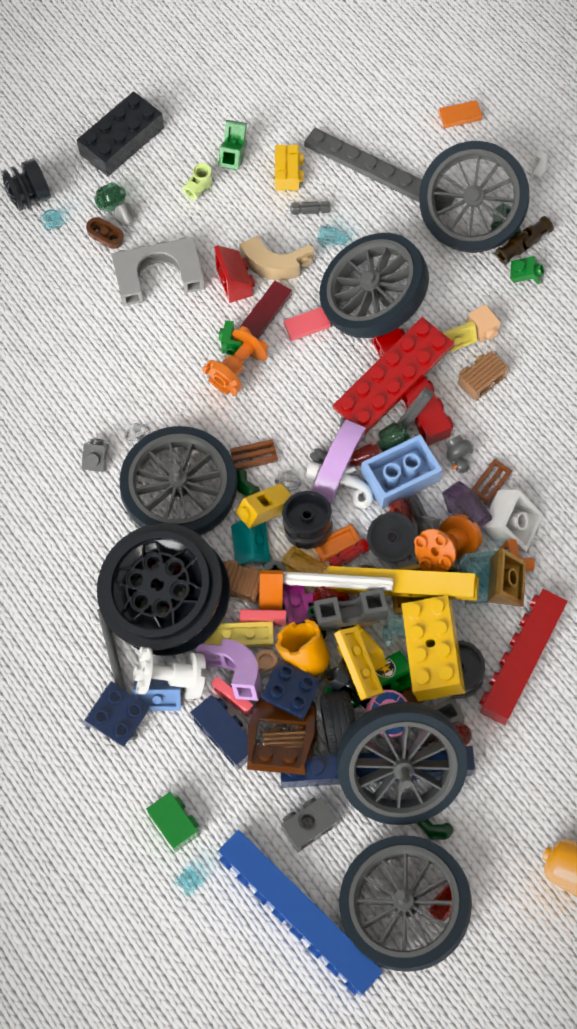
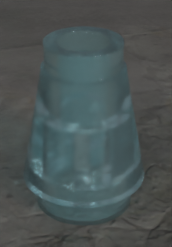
[317,224,349,246]

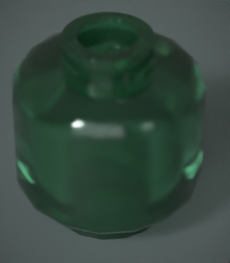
[94,182,126,213]
[377,422,411,452]

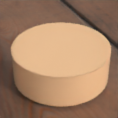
[255,649,278,672]

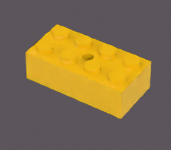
[402,595,465,702]

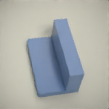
[133,679,182,711]

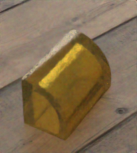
[281,546,328,591]

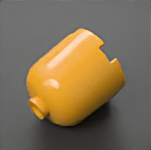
[275,619,330,677]
[542,839,577,897]

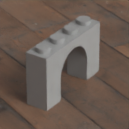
[111,237,205,306]

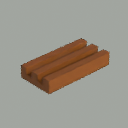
[230,439,278,471]
[469,459,513,506]

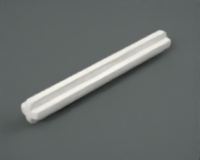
[283,572,394,591]

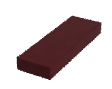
[240,281,292,339]

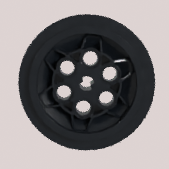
[97,523,230,656]

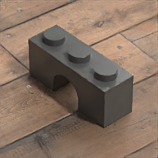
[313,588,388,631]

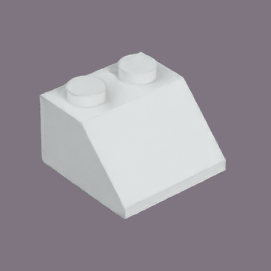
[481,490,543,552]

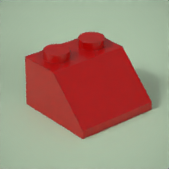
[214,245,255,303]

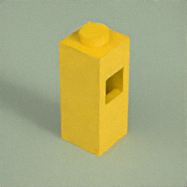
[235,483,292,529]

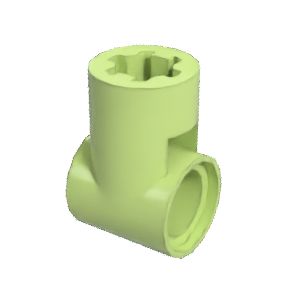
[182,163,212,200]

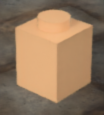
[466,304,501,343]

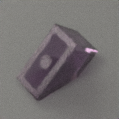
[442,481,492,528]

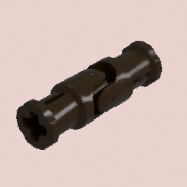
[495,216,554,265]

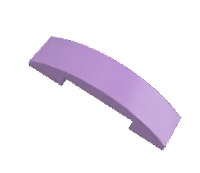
[312,420,366,505]

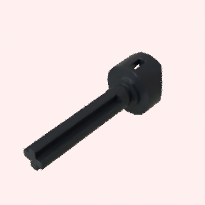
[321,657,371,709]

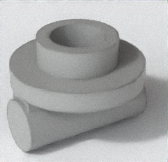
[115,202,135,225]

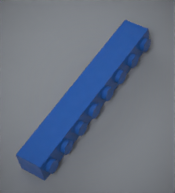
[218,829,383,997]

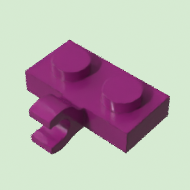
[282,584,323,624]

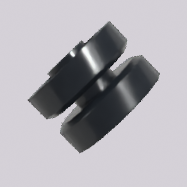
[282,491,333,550]
[367,512,417,563]
[449,640,485,699]

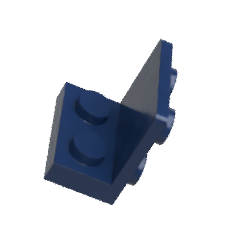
[261,659,322,719]
[82,681,150,747]

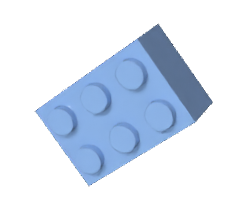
[361,435,442,509]

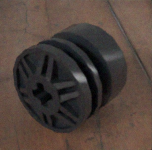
[1,158,51,212]

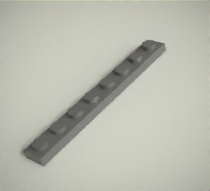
[304,127,455,215]

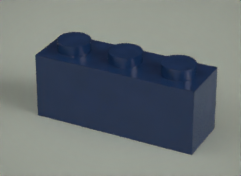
[190,694,259,771]

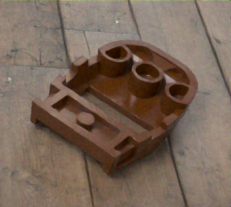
[247,697,318,775]

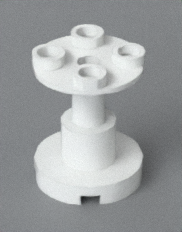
[133,647,206,700]

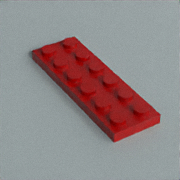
[332,317,454,436]

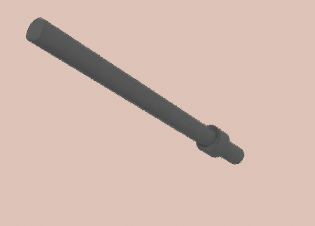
[97,609,138,740]

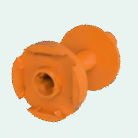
[202,326,268,396]
[414,514,482,572]

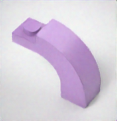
[196,639,262,701]

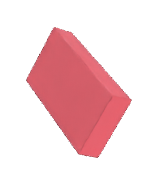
[283,307,331,341]
[239,609,286,626]
[211,676,254,717]

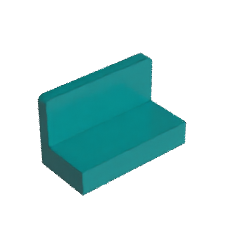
[231,520,271,566]

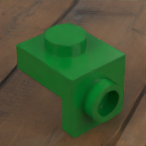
[510,256,544,284]
[219,320,243,356]

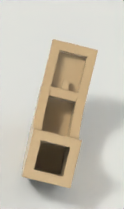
[239,236,314,280]

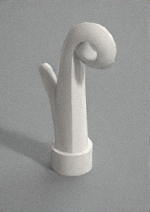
[306,461,373,509]

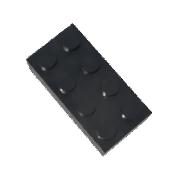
[77,91,164,177]

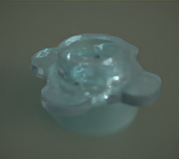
[40,209,63,231]
[174,866,204,897]

